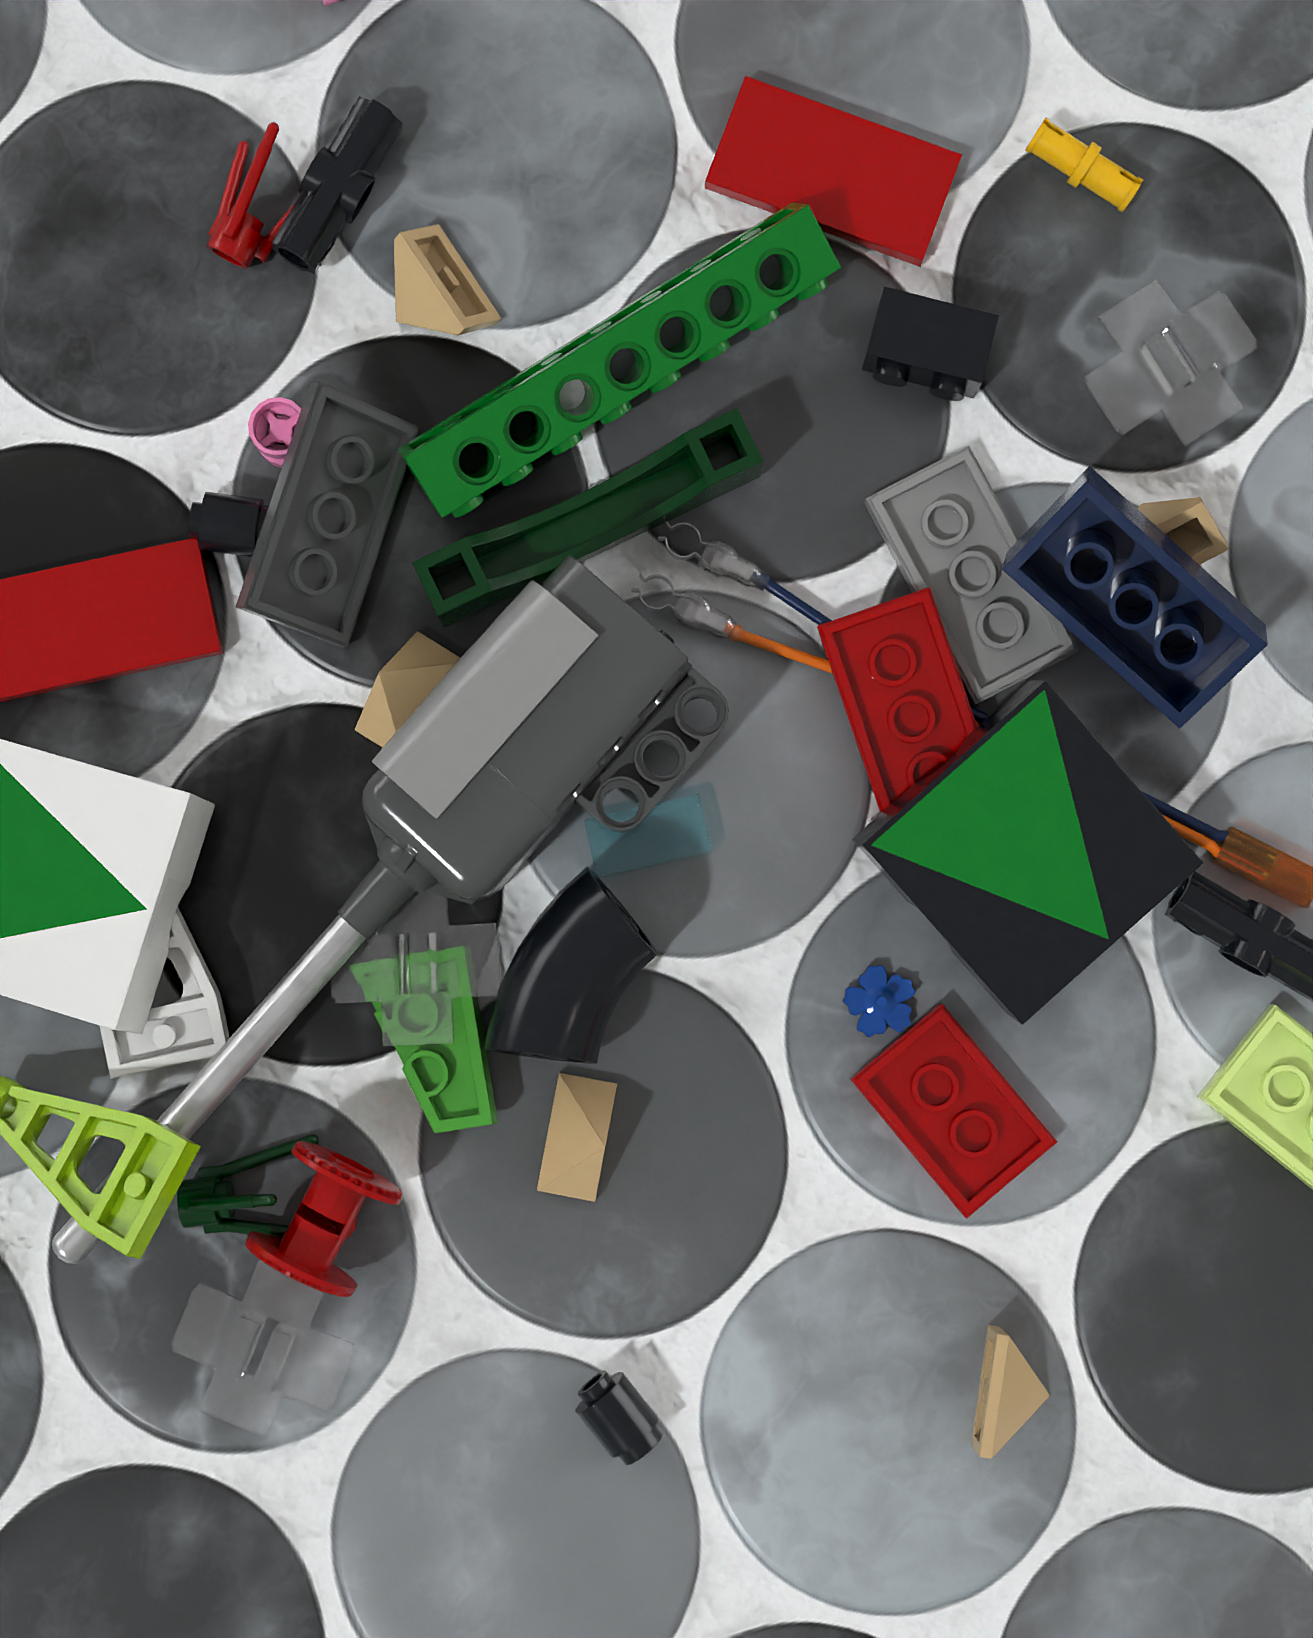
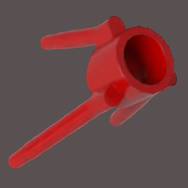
[206,122,295,269]

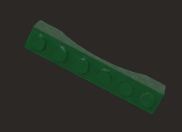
[412,408,763,628]

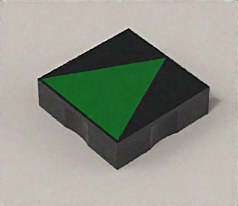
[852,680,1204,1025]

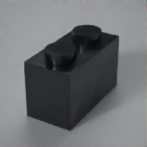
[862,286,999,401]

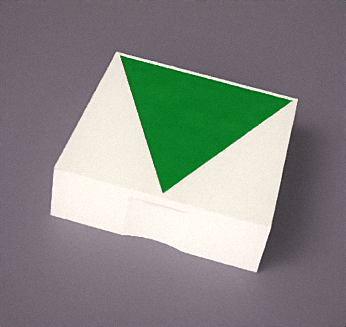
[0,739,215,1034]

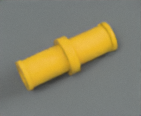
[1025,117,1143,212]

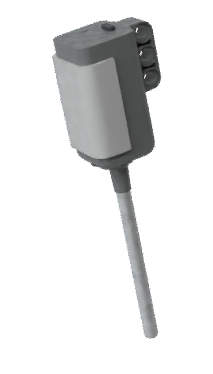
[52,555,729,1264]

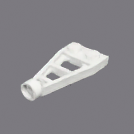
[99,907,230,1079]

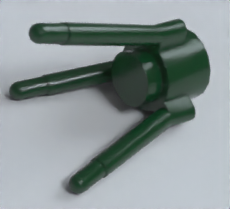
[177,1134,319,1238]

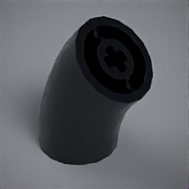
[484,867,658,1064]

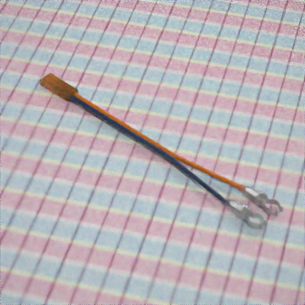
[631,521,1313,908]

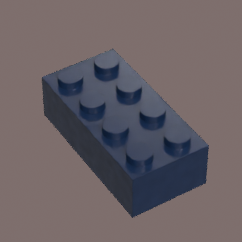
[1002,466,1268,729]

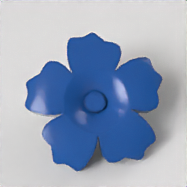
[842,965,916,1037]

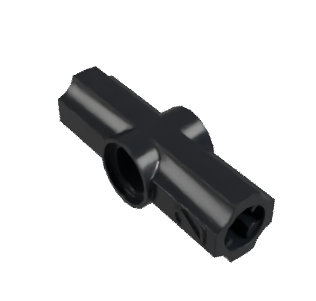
[271,96,403,274]
[1165,871,1313,1002]

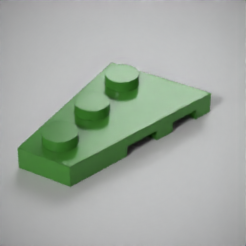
[350,945,498,1133]

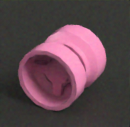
[248,397,301,468]

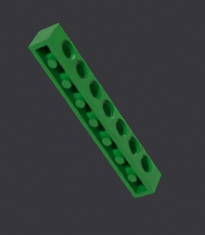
[397,202,841,518]

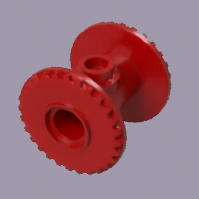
[245,1141,403,1297]

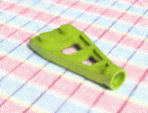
[0,1076,201,1259]

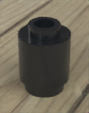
[188,492,269,557]
[575,1370,663,1465]

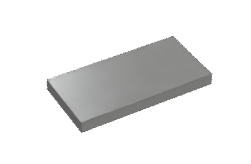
[864,445,1080,707]

